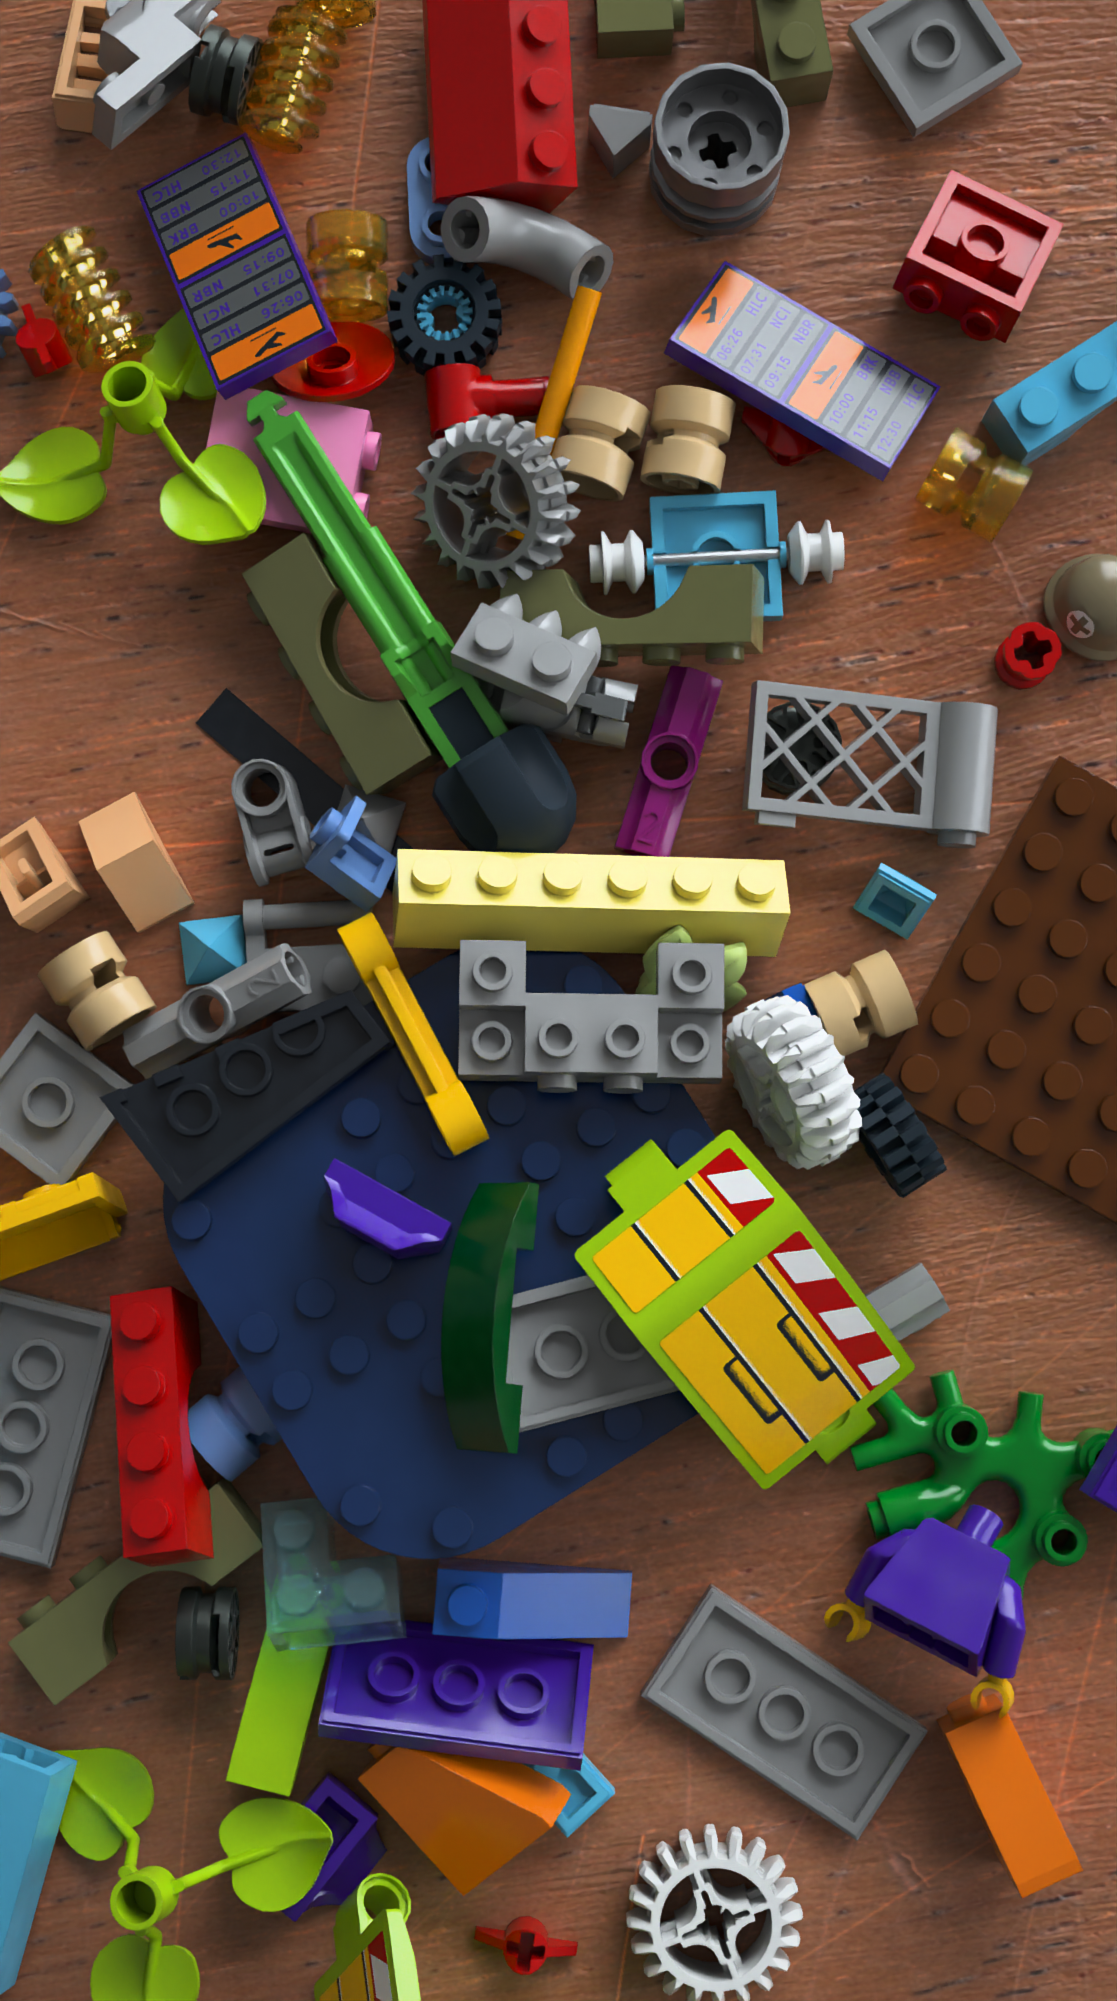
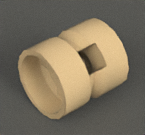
[551,385,651,501]
[640,385,736,495]
[37,931,157,1051]
[804,950,918,1056]

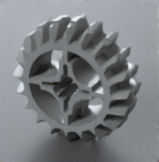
[411,414,581,589]

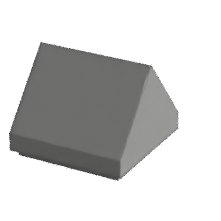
[588,104,653,178]

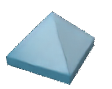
[853,863,937,940]
[179,914,247,985]

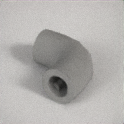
[441,196,613,300]

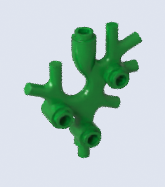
[849,1369,1114,1600]

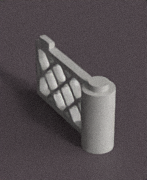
[742,680,998,848]

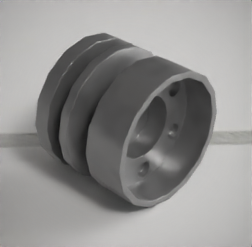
[649,62,790,237]

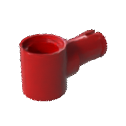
[424,363,549,440]

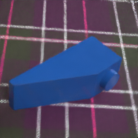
[433,1557,632,1640]

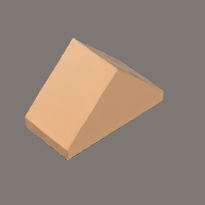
[78,792,195,933]
[0,816,90,933]

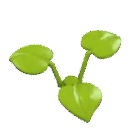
[0,308,266,545]
[54,1747,333,2001]

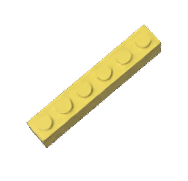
[392,849,790,957]

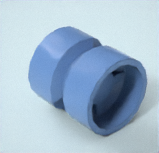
[188,1366,282,1482]

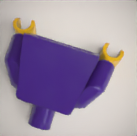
[824,1504,1026,1718]

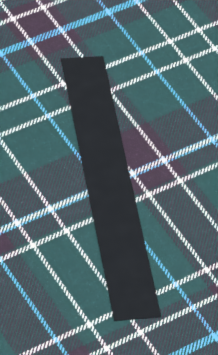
[196,688,413,893]

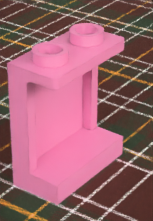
[206,388,382,533]

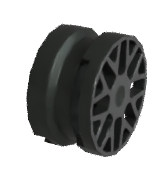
[188,24,264,127]
[175,1586,239,1680]

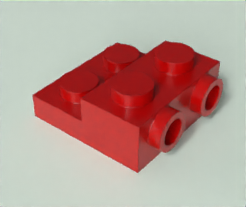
[892,170,1064,343]

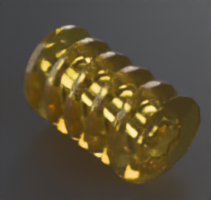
[239,5,349,154]
[28,226,156,373]

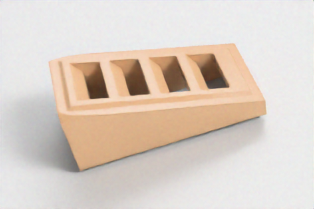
[52,0,108,133]

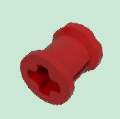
[994,622,1062,690]

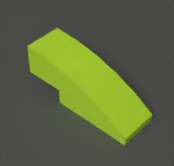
[225,1574,345,1797]

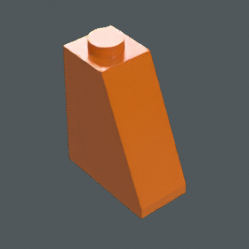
[936,1693,1083,1898]
[357,1744,571,1896]

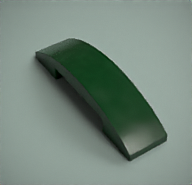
[441,1182,539,1454]

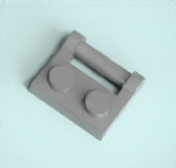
[243,898,373,1013]

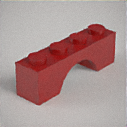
[110,1286,214,1567]

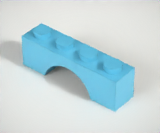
[981,321,1117,472]

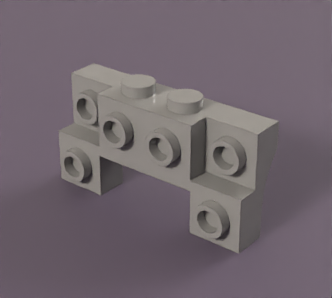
[458,940,724,1094]

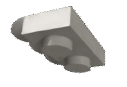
[451,593,601,716]

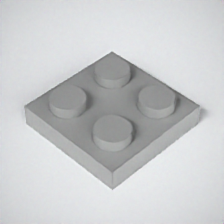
[847,0,1023,138]
[0,1013,135,1185]

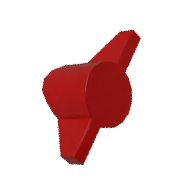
[15,303,73,378]
[742,406,826,467]
[474,1916,578,1975]

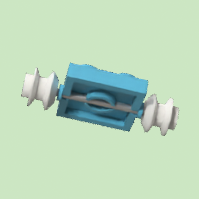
[589,490,845,621]

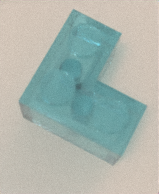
[260,1498,407,1651]

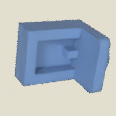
[305,796,397,912]

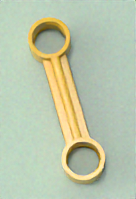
[337,912,490,1157]

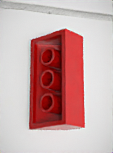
[422,0,578,214]

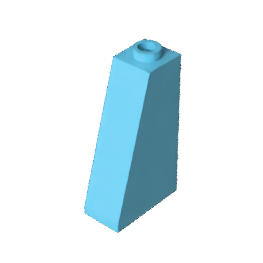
[0,1732,77,1995]

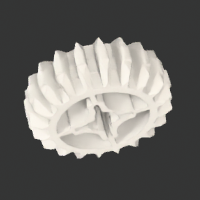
[725,995,862,1170]
[626,1823,803,2001]

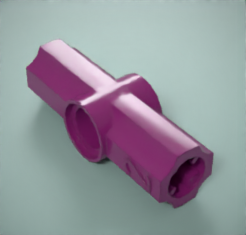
[614,665,723,857]

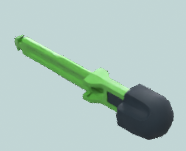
[247,390,577,853]

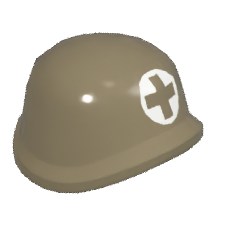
[1043,554,1117,661]

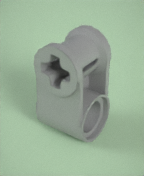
[231,759,316,887]

